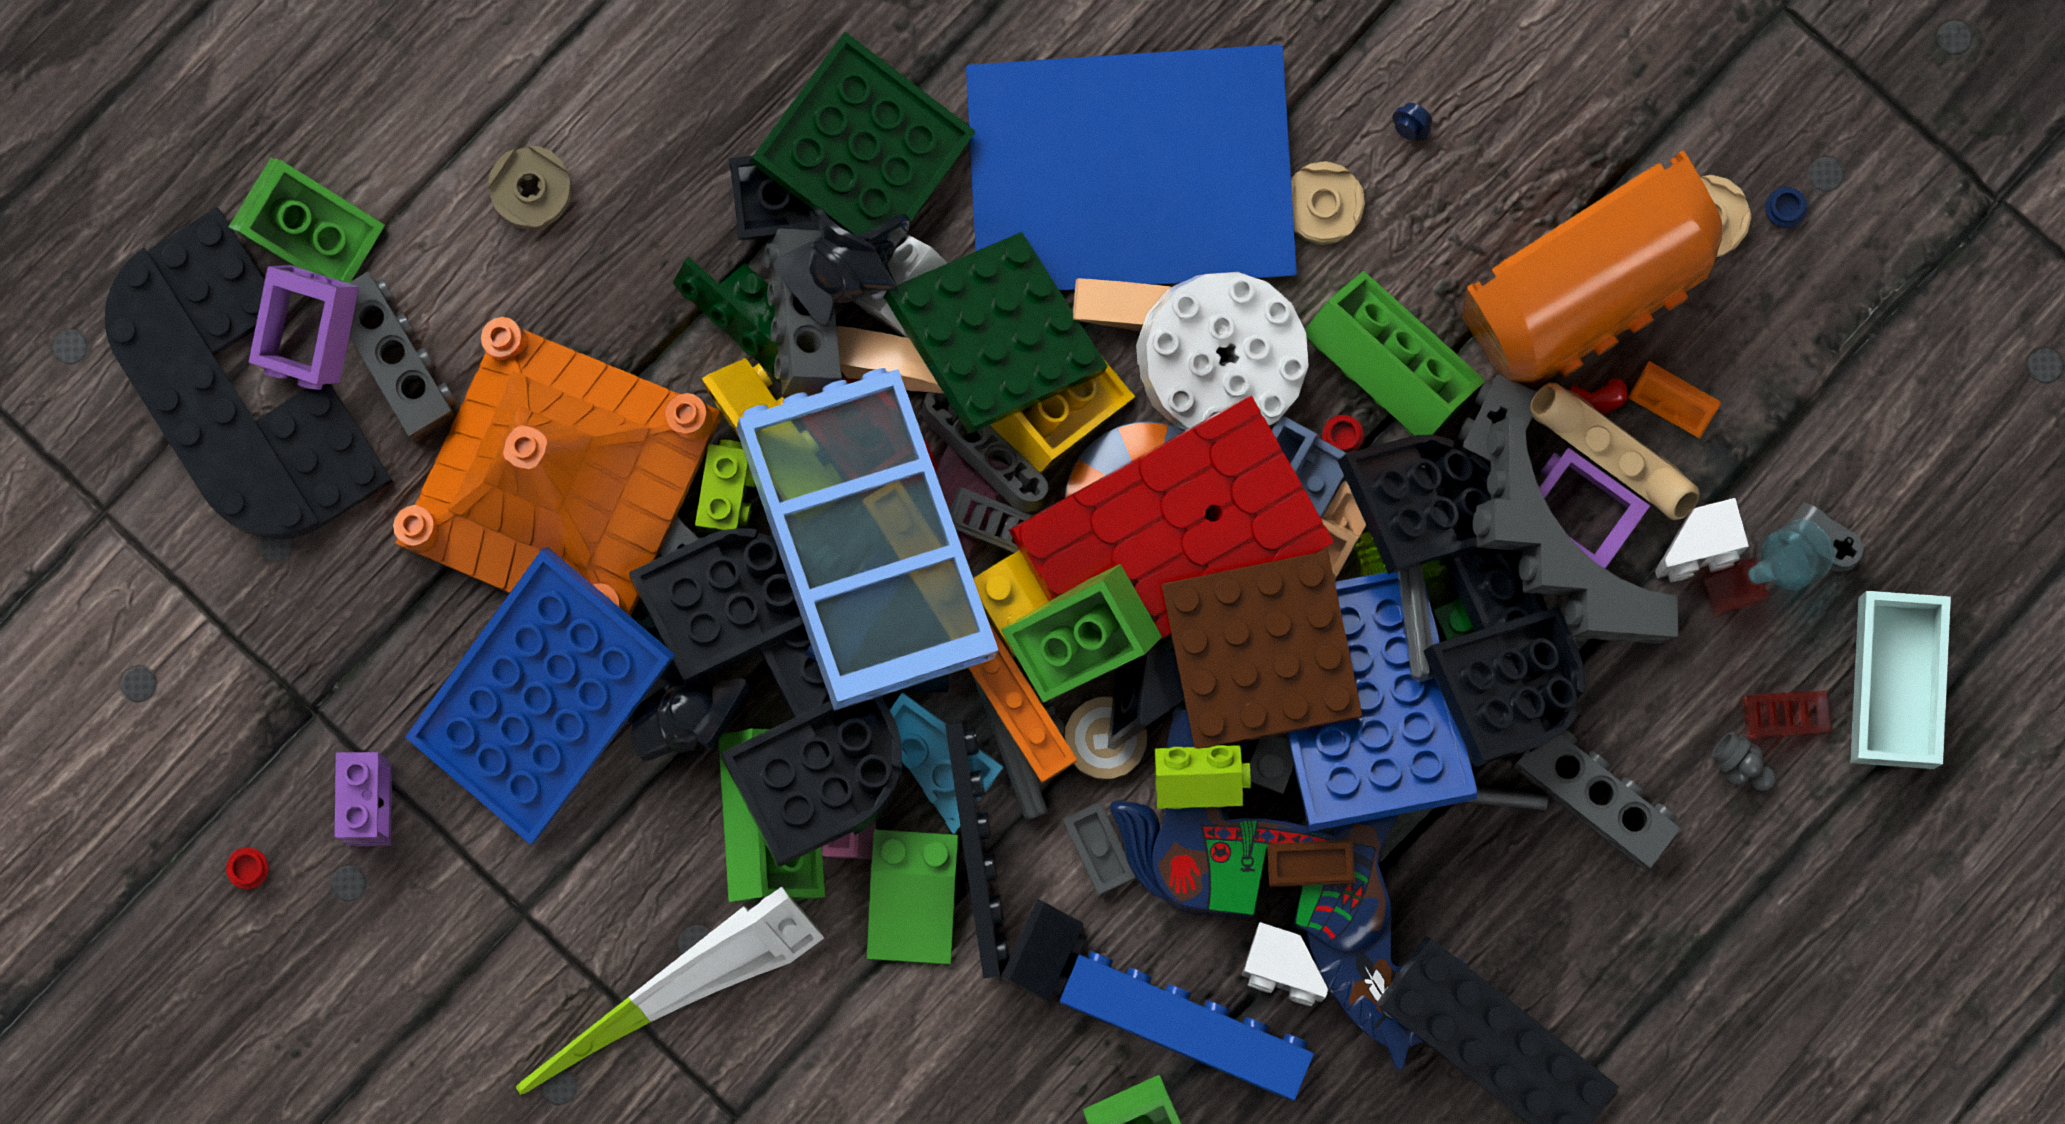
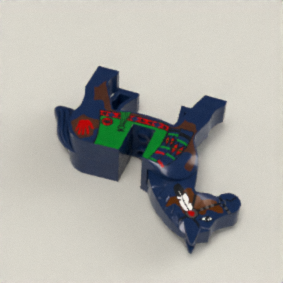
[1110,707,1467,1071]

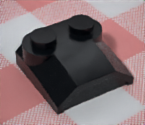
[729,155,820,240]

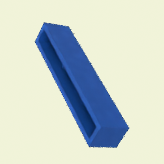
[1060,951,1314,1102]

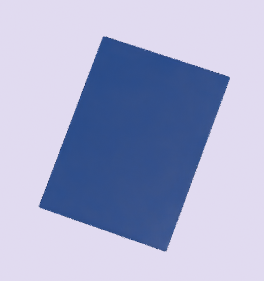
[966,44,1297,290]

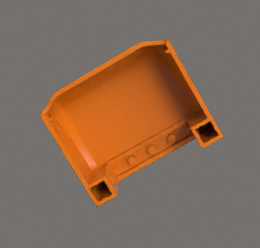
[1462,150,1723,389]

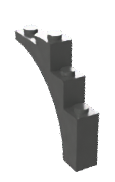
[1473,417,1678,644]

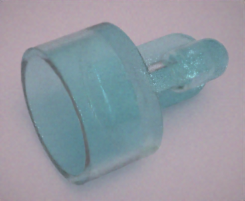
[1748,519,1834,590]

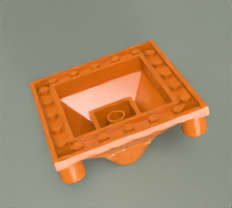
[393,317,723,617]

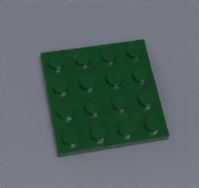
[749,32,976,235]
[883,232,1108,434]

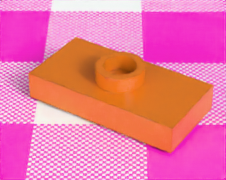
[1628,361,1721,439]

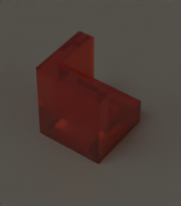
[1703,557,1769,617]

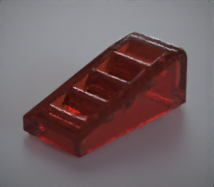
[1742,690,1831,740]

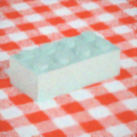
[1850,591,1951,769]

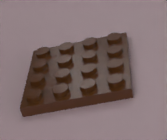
[1162,550,1363,749]

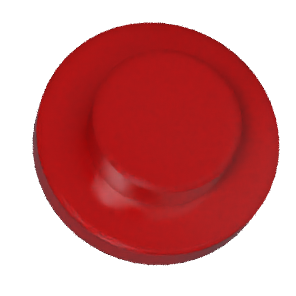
[1322,415,1364,453]
[226,847,269,889]

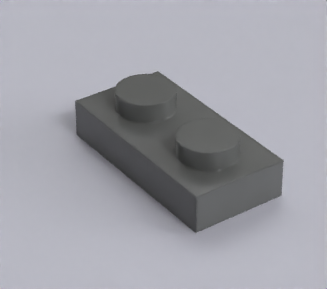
[1062,801,1136,896]

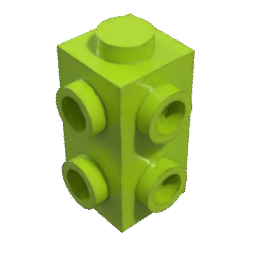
[695,440,755,534]
[1155,745,1251,809]

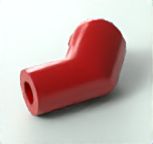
[1570,379,1628,415]

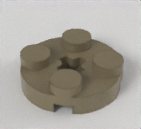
[489,146,572,230]

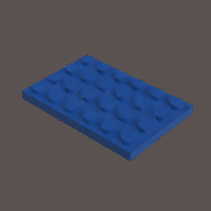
[405,547,676,845]
[1286,572,1478,832]

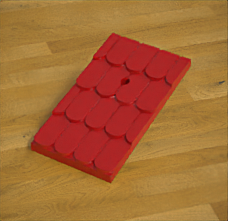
[1008,395,1334,641]

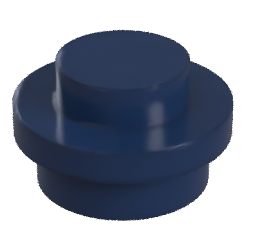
[1392,103,1432,140]
[1765,187,1807,228]

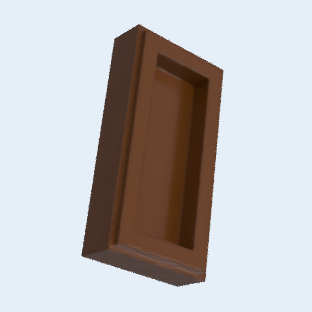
[1267,840,1355,887]

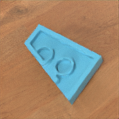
[890,693,1005,834]

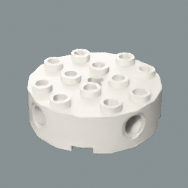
[1136,272,1308,431]

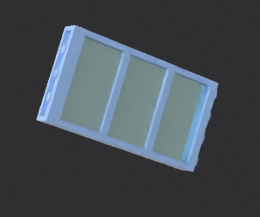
[736,368,998,711]

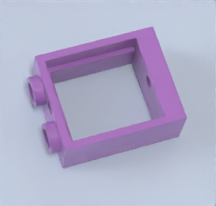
[248,265,359,390]
[1539,448,1650,568]
[335,752,392,846]

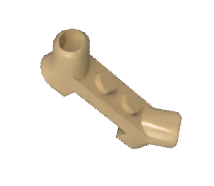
[1529,383,1700,520]

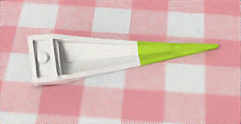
[516,887,824,1095]

